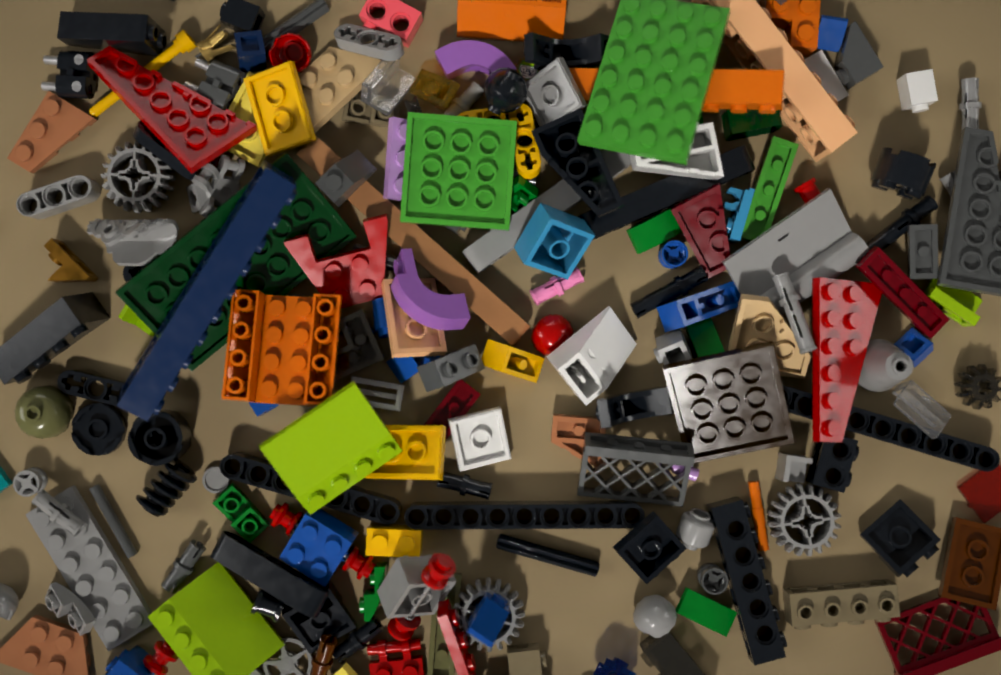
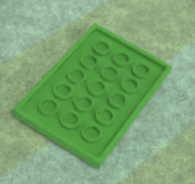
[577,0,730,165]

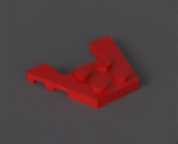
[284,214,388,308]

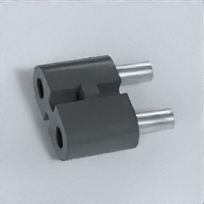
[183,57,246,110]

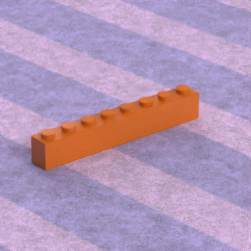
[569,68,785,114]

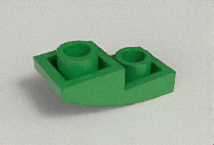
[626,205,682,254]
[212,483,269,543]
[359,562,388,622]
[676,587,737,637]

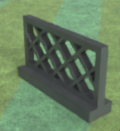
[577,432,695,507]

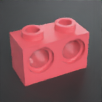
[359,0,423,48]

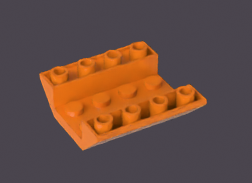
[457,0,567,42]
[221,289,342,406]

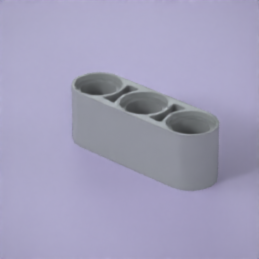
[16,175,101,220]

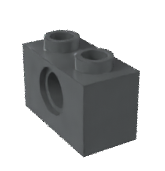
[417,344,485,392]

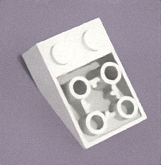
[546,306,637,406]

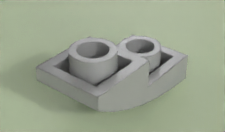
[45,582,96,636]

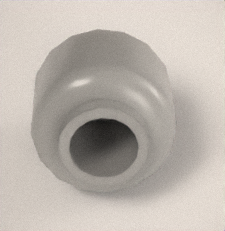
[676,508,715,551]

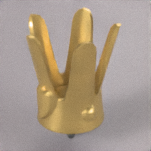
[195,24,236,62]

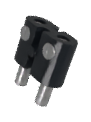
[41,51,97,99]

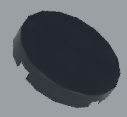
[71,402,127,456]

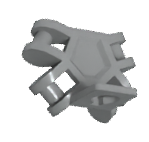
[186,154,245,217]

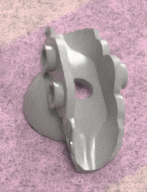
[87,218,179,266]

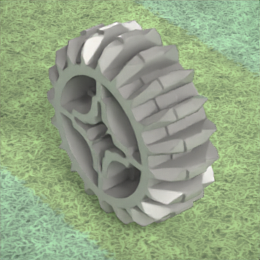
[100,141,176,213]
[767,483,842,556]
[454,577,525,652]

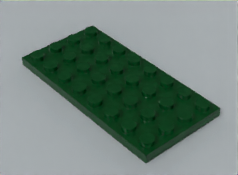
[115,152,357,372]

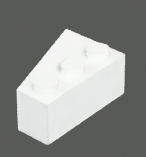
[629,122,724,180]

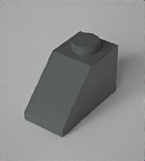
[834,21,884,90]
[315,150,377,207]

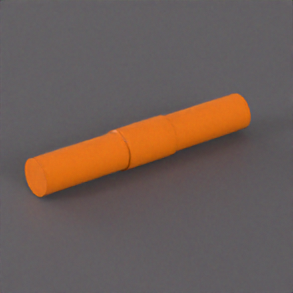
[748,481,769,551]

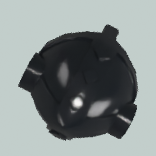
[484,67,527,115]

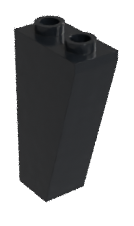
[57,11,167,56]

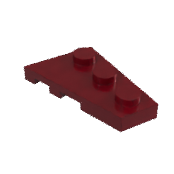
[671,183,730,279]

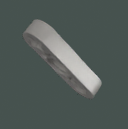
[334,24,404,61]

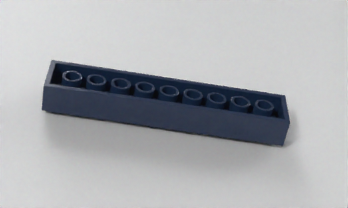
[117,160,297,422]

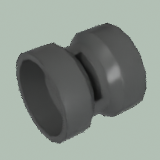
[697,563,729,595]

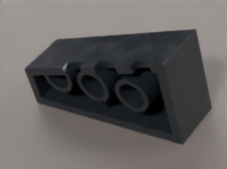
[0,292,111,385]

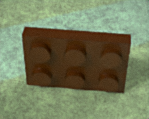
[938,517,1001,610]

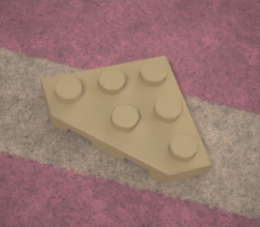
[727,294,811,379]

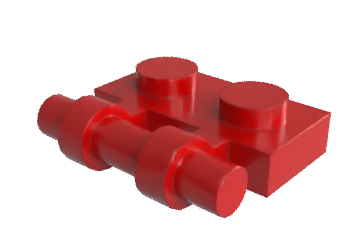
[367,638,425,675]

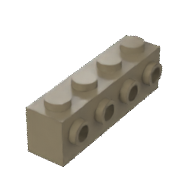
[782,579,900,630]

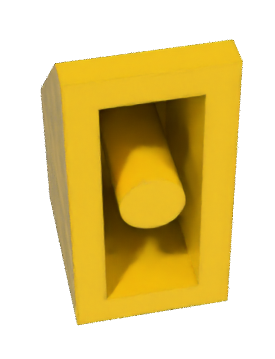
[481,339,545,383]

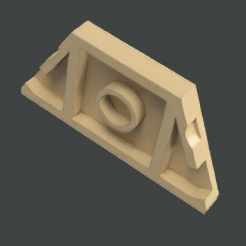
[299,47,385,133]

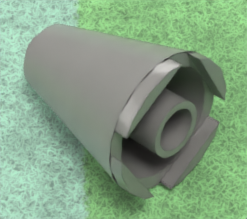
[858,339,913,392]

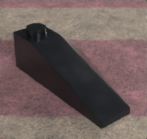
[531,108,624,217]

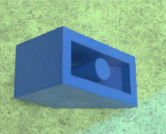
[467,592,510,648]

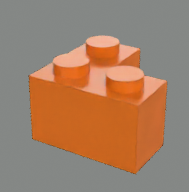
[759,0,821,57]

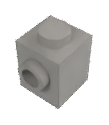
[653,328,692,365]

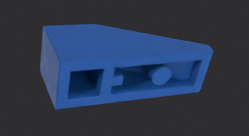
[657,281,740,332]

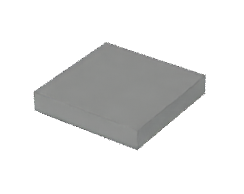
[526,57,587,127]

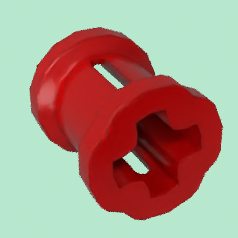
[793,177,821,203]

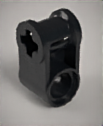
[250,588,285,622]

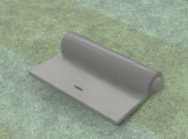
[722,188,870,315]

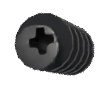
[136,459,197,517]

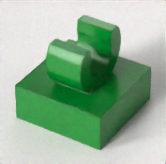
[511,175,539,212]

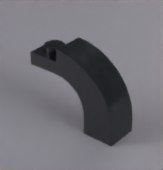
[524,32,609,70]
[596,386,674,428]

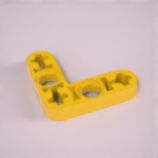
[458,104,541,179]

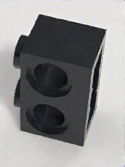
[805,437,859,493]

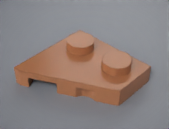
[551,414,606,468]

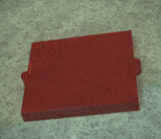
[957,465,1001,523]

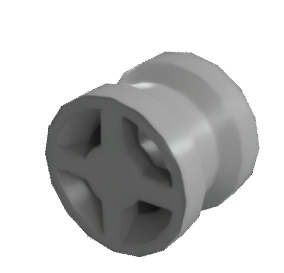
[13,467,48,497]

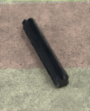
[496,534,600,577]

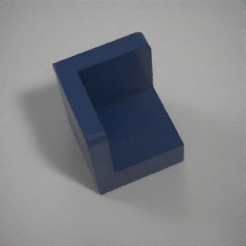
[234,30,267,72]

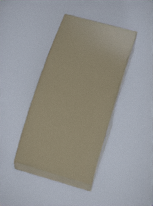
[342,95,400,128]

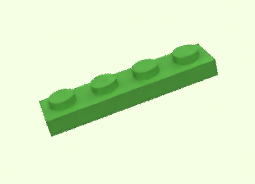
[741,136,799,242]

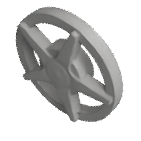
[263,637,313,675]

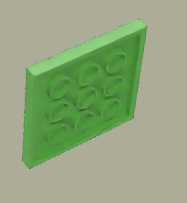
[400,112,517,231]

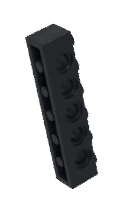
[706,496,787,665]

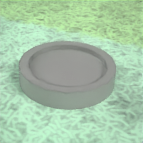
[202,466,230,493]

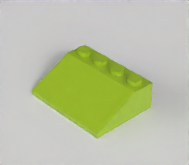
[258,381,402,515]
[148,562,286,675]

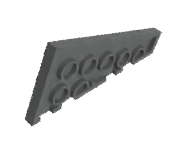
[937,127,1001,297]

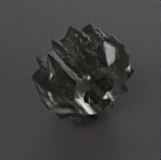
[954,364,1001,410]

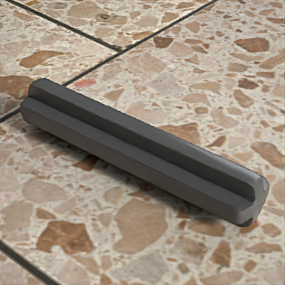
[263,0,330,53]

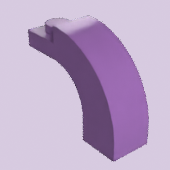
[435,40,517,81]
[390,248,470,331]

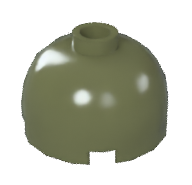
[14,385,74,439]

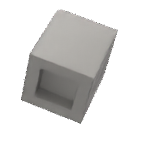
[775,452,813,483]

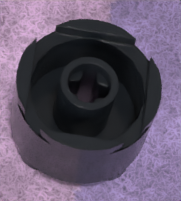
[871,147,936,200]
[128,410,192,466]

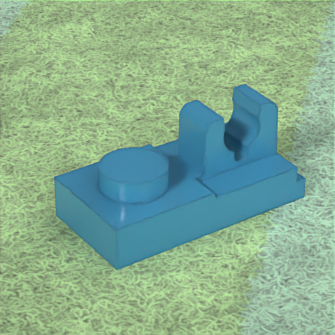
[723,187,755,244]

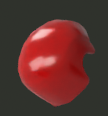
[269,33,312,74]
[531,314,574,355]

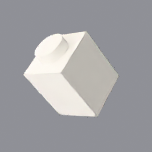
[896,69,938,113]

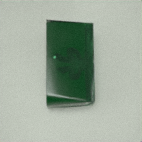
[720,109,783,141]

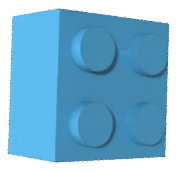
[514,203,595,280]

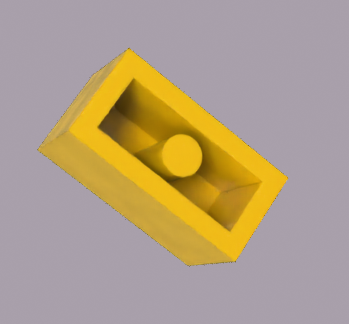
[365,523,423,557]

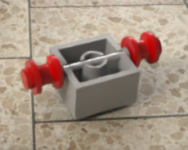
[377,553,457,641]

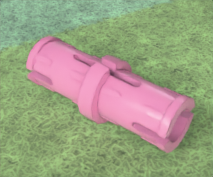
[529,266,584,306]

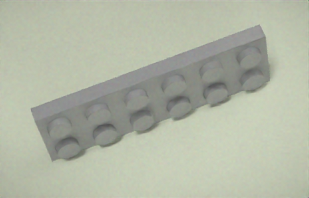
[25,485,153,652]

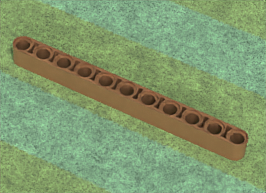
[296,135,530,346]

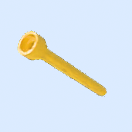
[89,29,197,117]

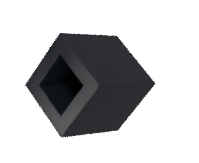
[220,0,265,32]

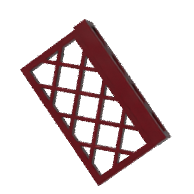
[875,597,1001,675]

